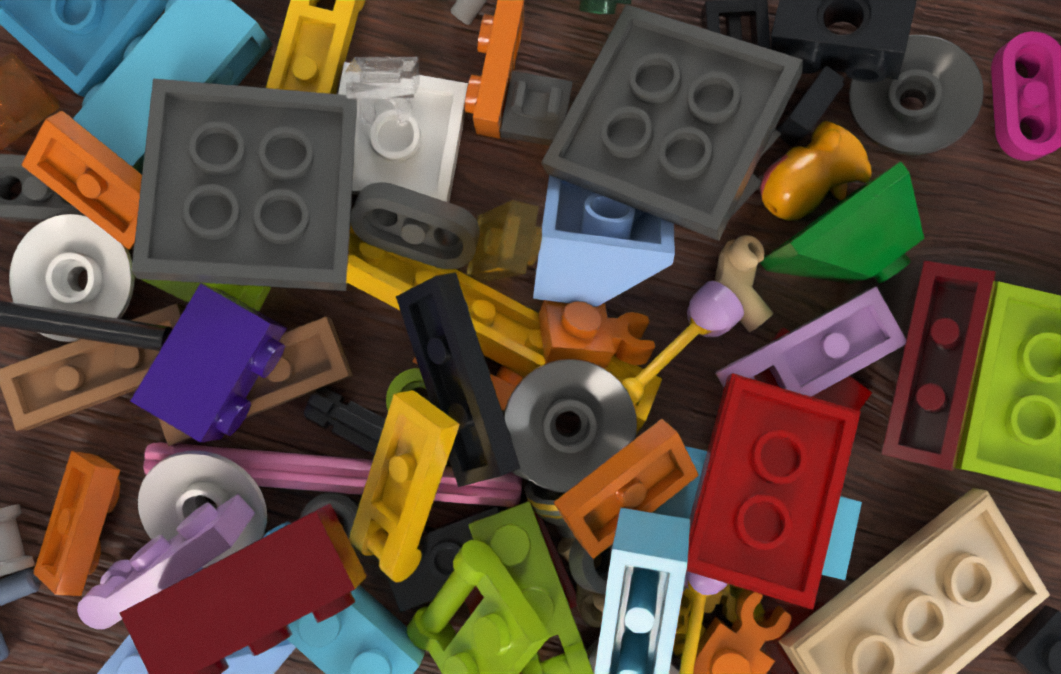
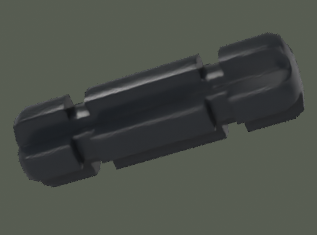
[303,387,386,456]

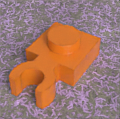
[538,300,655,368]
[679,589,791,674]

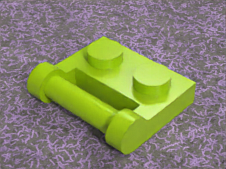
[407,540,551,674]

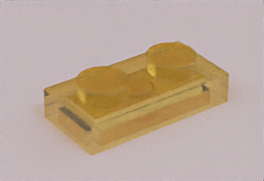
[466,200,542,281]

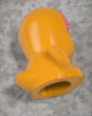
[760,121,872,221]

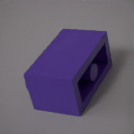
[130,283,287,442]

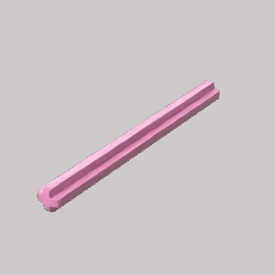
[143,442,522,507]

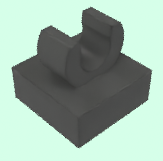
[500,71,573,146]

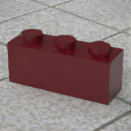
[881,261,996,471]
[119,503,367,674]

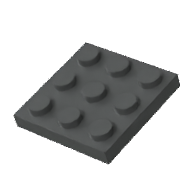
[541,4,803,241]
[132,78,357,291]

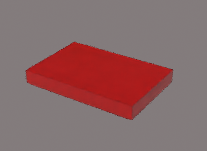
[686,373,861,610]

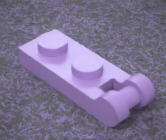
[716,287,906,397]
[77,494,255,629]

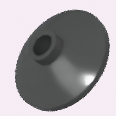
[849,35,984,155]
[504,359,637,493]

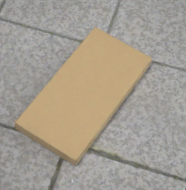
[779,488,1050,674]

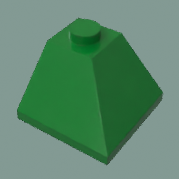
[760,161,925,284]

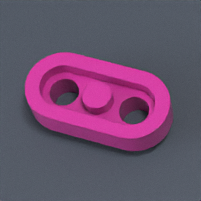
[991,31,1061,161]

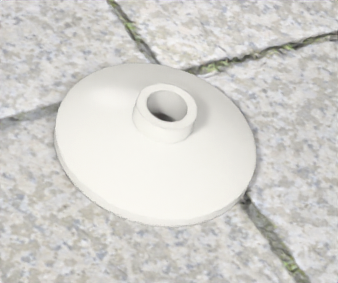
[9,214,135,342]
[138,451,267,568]

